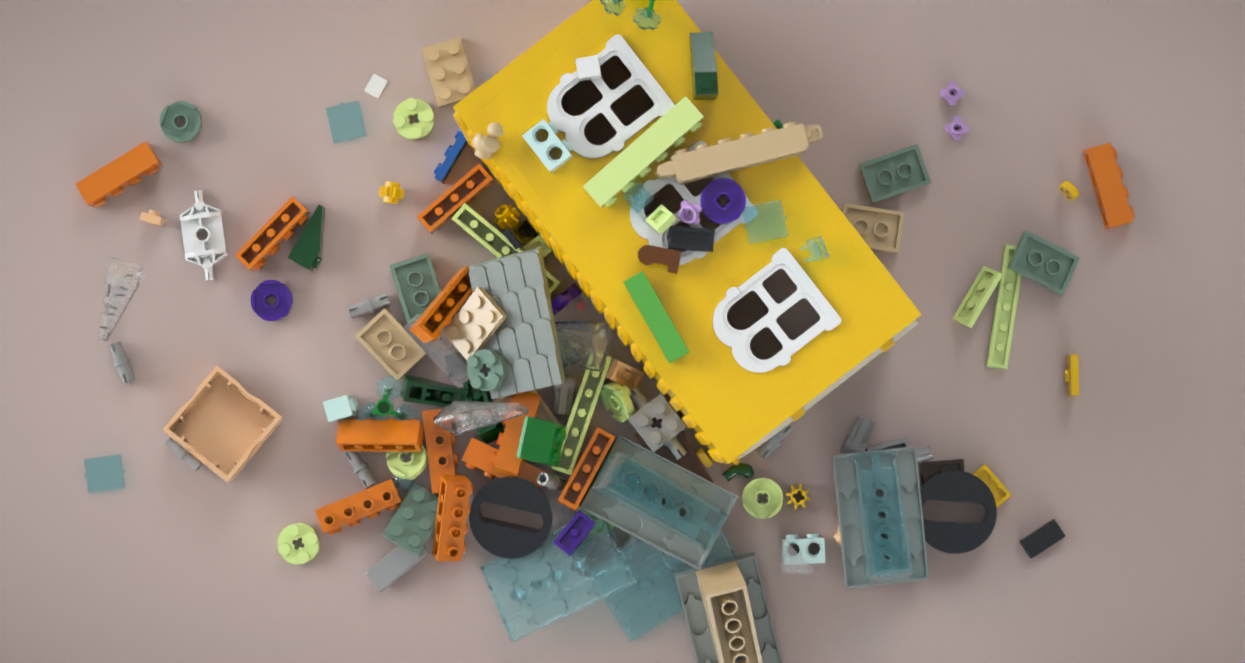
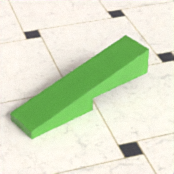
[623,270,689,363]

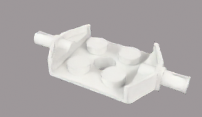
[180,190,228,281]

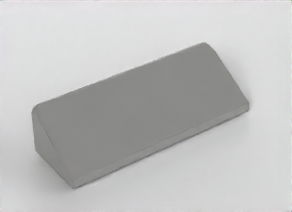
[366,546,429,592]

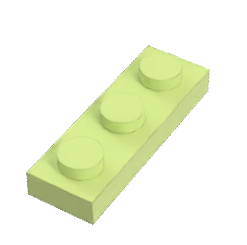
[953,266,1002,328]

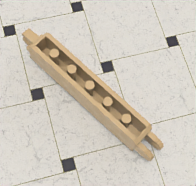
[655,121,823,185]

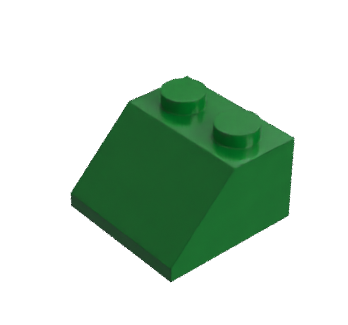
[516,416,566,467]

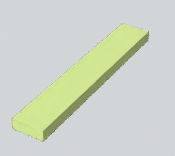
[986,244,1022,370]

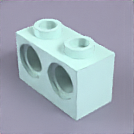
[522,119,573,173]
[323,395,359,422]
[781,533,825,565]

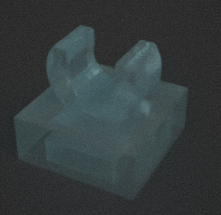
[622,181,654,213]
[800,236,829,262]

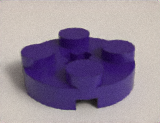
[700,178,746,224]
[251,280,293,321]
[551,282,582,316]

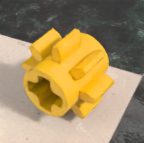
[379,182,405,204]
[494,204,520,230]
[785,484,811,509]

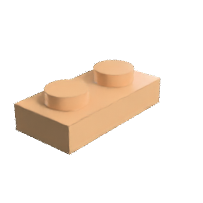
[605,358,645,390]

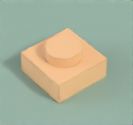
[140,210,166,227]

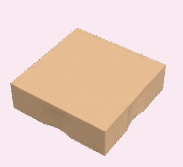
[163,366,283,484]

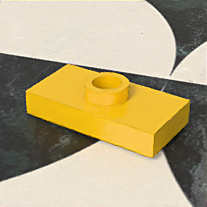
[1063,354,1079,396]
[972,464,1012,508]

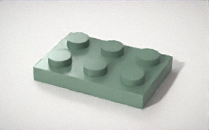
[858,144,931,204]
[1007,231,1079,295]
[390,253,441,324]
[382,483,439,557]

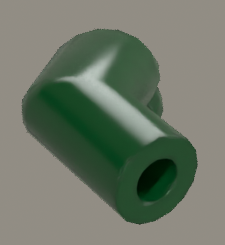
[722,463,754,482]

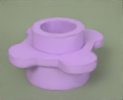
[940,81,965,106]
[944,116,969,141]
[679,200,702,225]

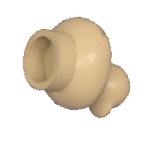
[472,122,505,159]

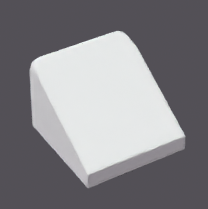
[575,55,601,81]

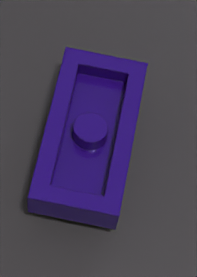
[553,510,596,556]

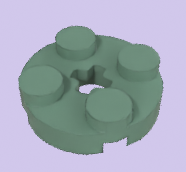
[159,101,202,143]
[467,349,507,391]

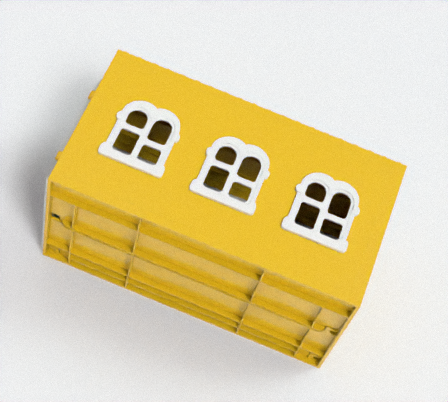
[453,0,922,465]

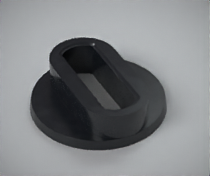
[920,470,997,554]
[469,477,553,559]

